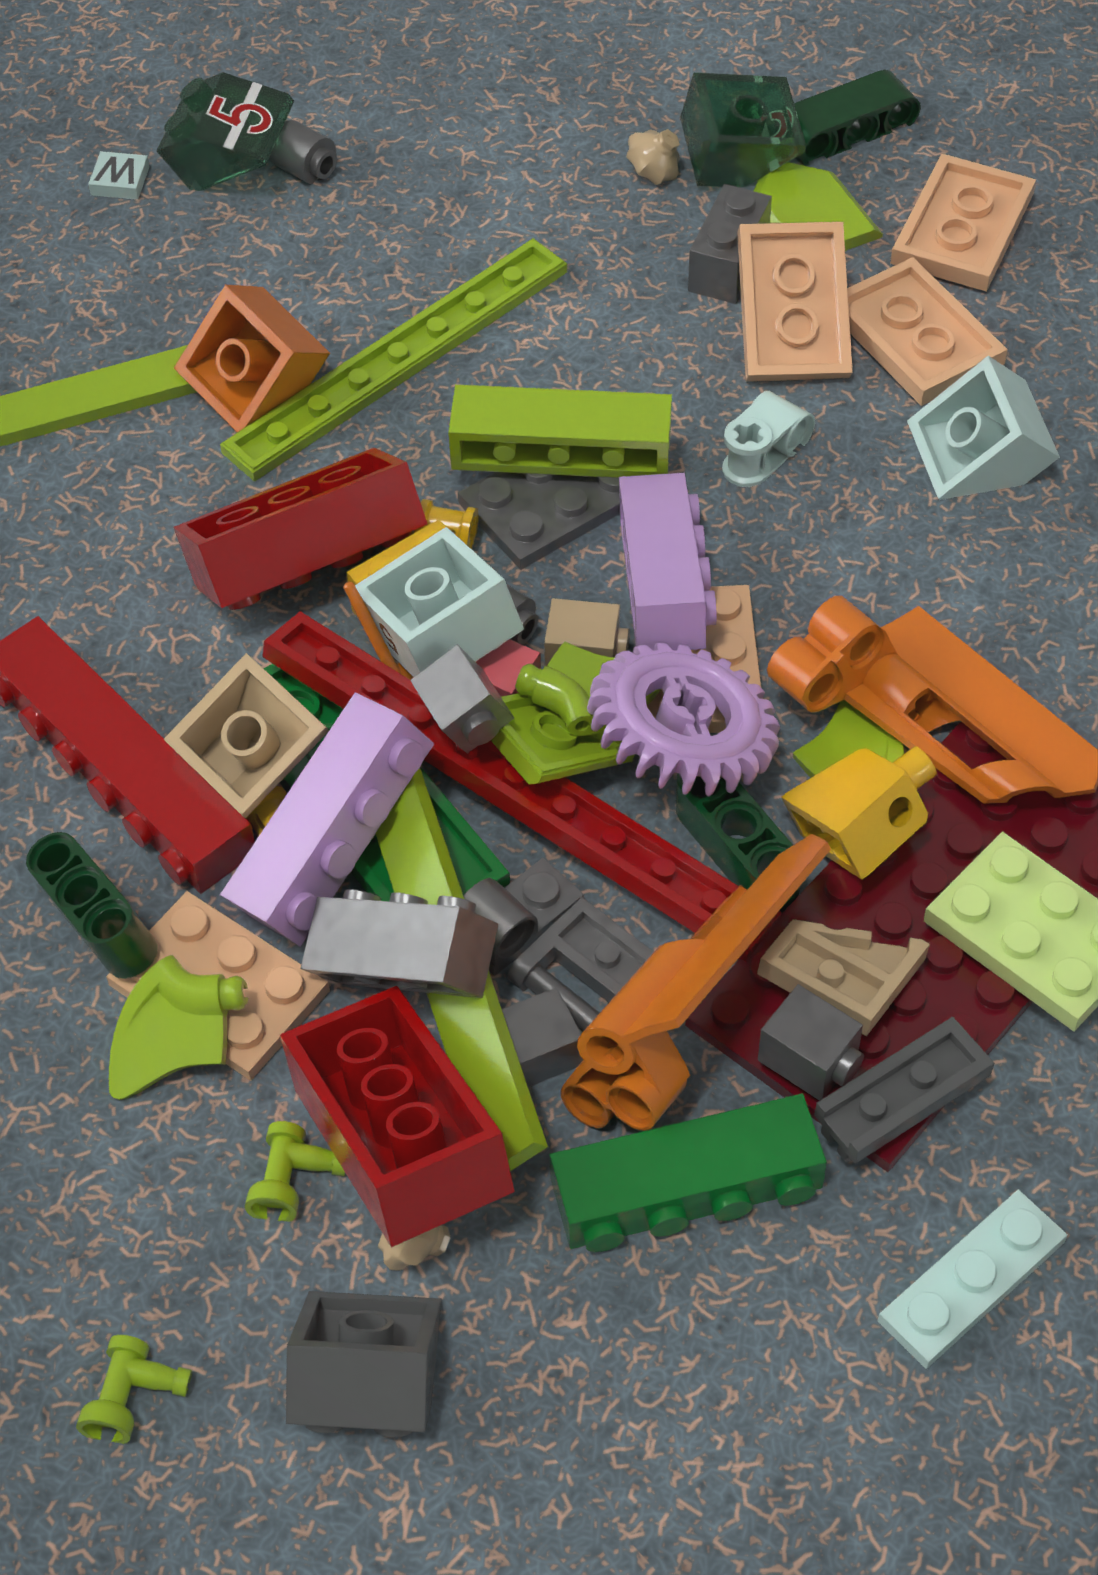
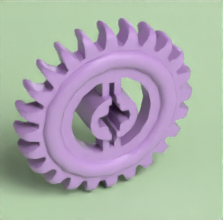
[587,643,780,797]

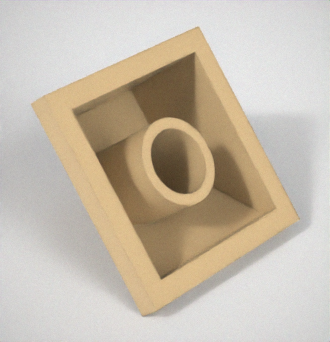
[164,653,329,818]

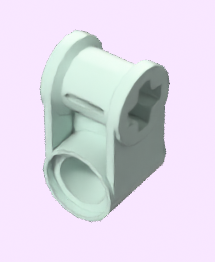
[722,391,815,487]

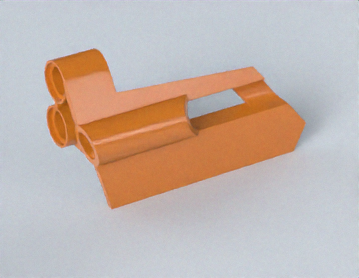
[767,595,1098,804]
[561,834,831,1131]

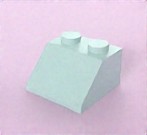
[907,356,1060,500]

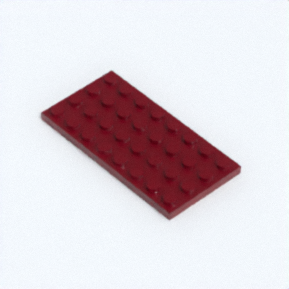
[685,722,1098,1172]

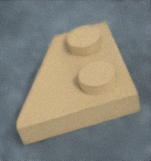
[757,919,930,1036]

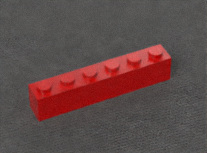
[0,616,255,894]

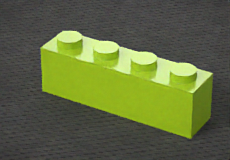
[448,384,672,478]

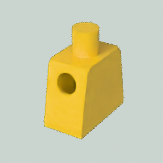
[781,746,937,880]

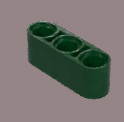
[776,69,921,166]
[676,773,800,914]
[26,832,158,979]

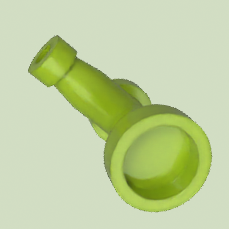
[245,1121,345,1222]
[76,1335,192,1444]

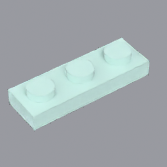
[878,1189,1068,1369]

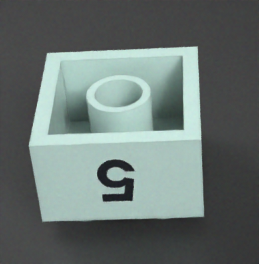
[355,527,524,677]

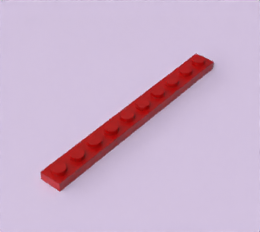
[262,611,781,962]

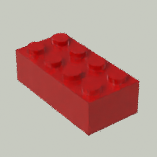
[173,448,428,610]
[280,985,515,1248]

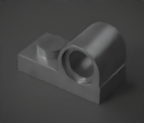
[464,858,584,976]

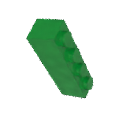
[550,1093,827,1252]

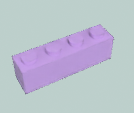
[619,473,717,650]
[220,692,434,947]

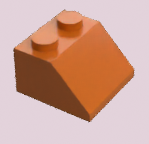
[174,284,330,432]

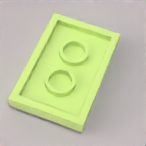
[924,832,1098,1032]

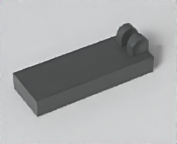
[814,1017,995,1164]

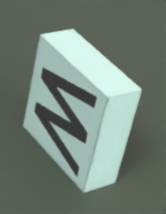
[88,151,150,200]

